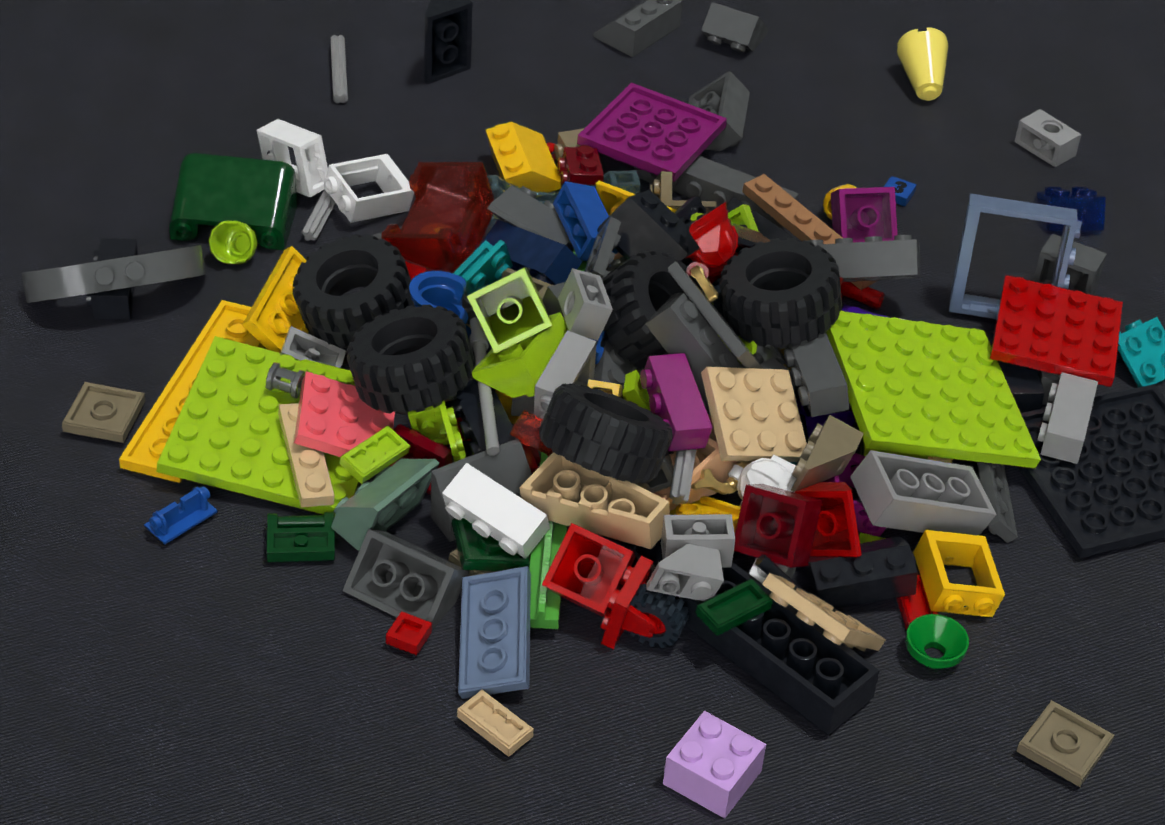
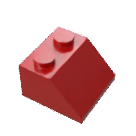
[795,482,862,557]
[542,523,636,617]

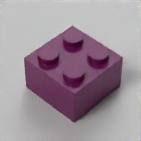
[831,187,898,243]

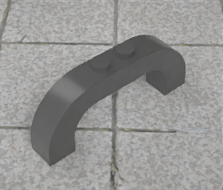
[21,245,206,303]

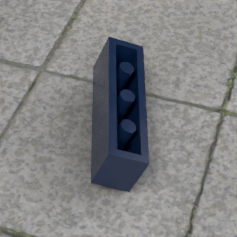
[479,220,582,285]

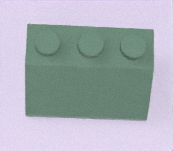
[331,459,439,551]

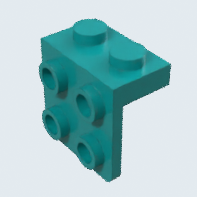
[453,240,513,296]
[1117,317,1165,387]

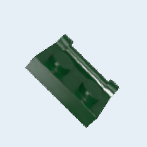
[267,512,335,562]

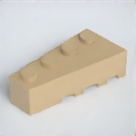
[520,452,670,549]

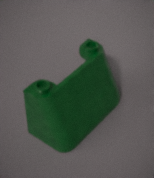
[169,153,297,250]

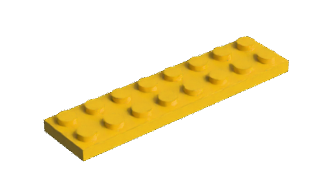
[119,300,264,483]

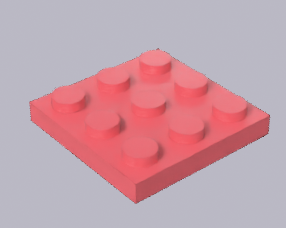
[294,371,395,457]

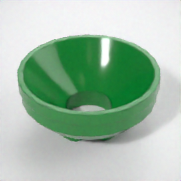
[906,614,969,669]

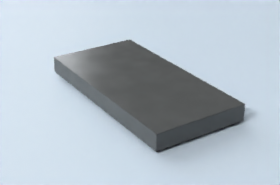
[668,261,764,369]

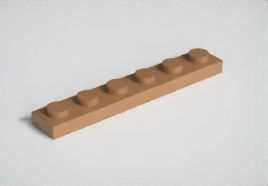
[742,174,879,290]

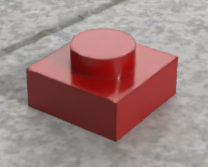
[386,611,432,655]

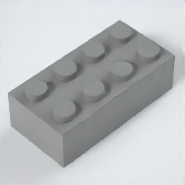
[850,450,997,535]

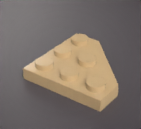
[762,573,886,652]

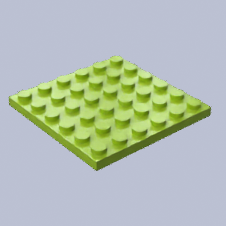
[826,310,1041,468]
[157,336,360,517]

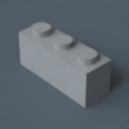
[1037,372,1098,464]

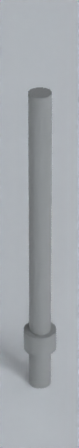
[469,317,500,456]

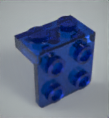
[1037,186,1106,230]

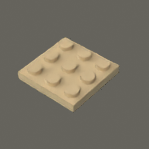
[701,367,807,462]

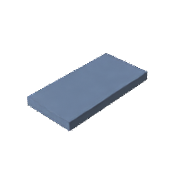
[458,566,531,699]

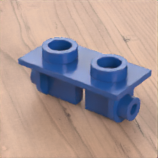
[144,486,218,544]

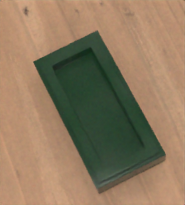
[696,579,773,636]

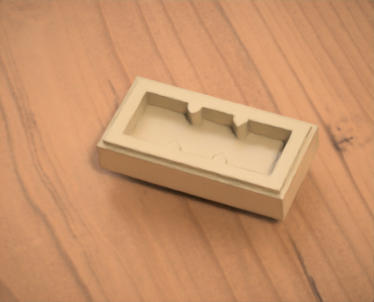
[457,690,534,757]

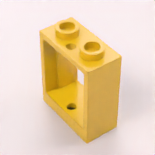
[913,530,1005,617]

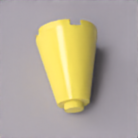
[897,28,949,101]

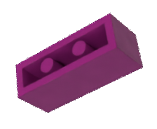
[640,353,713,451]

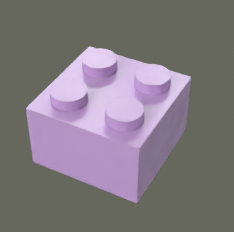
[663,711,766,819]

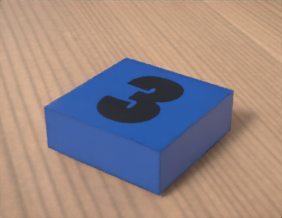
[884,176,917,206]

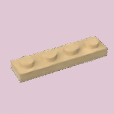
[278,403,335,508]

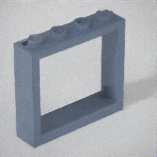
[949,194,1082,319]

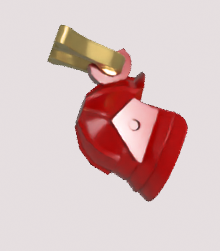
[685,202,738,303]

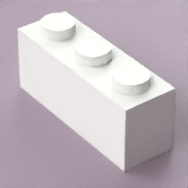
[442,463,550,559]

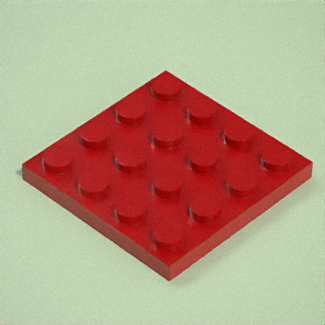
[990,275,1123,387]

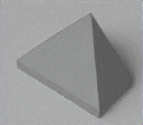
[280,326,346,368]

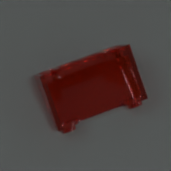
[381,162,494,273]

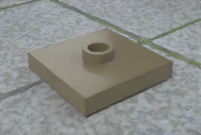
[62,382,146,443]
[1017,700,1114,787]

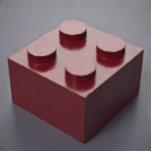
[734,484,823,568]

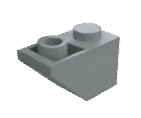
[646,543,724,602]

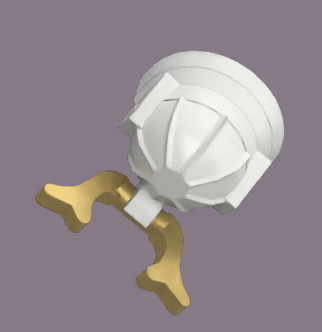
[691,455,796,507]

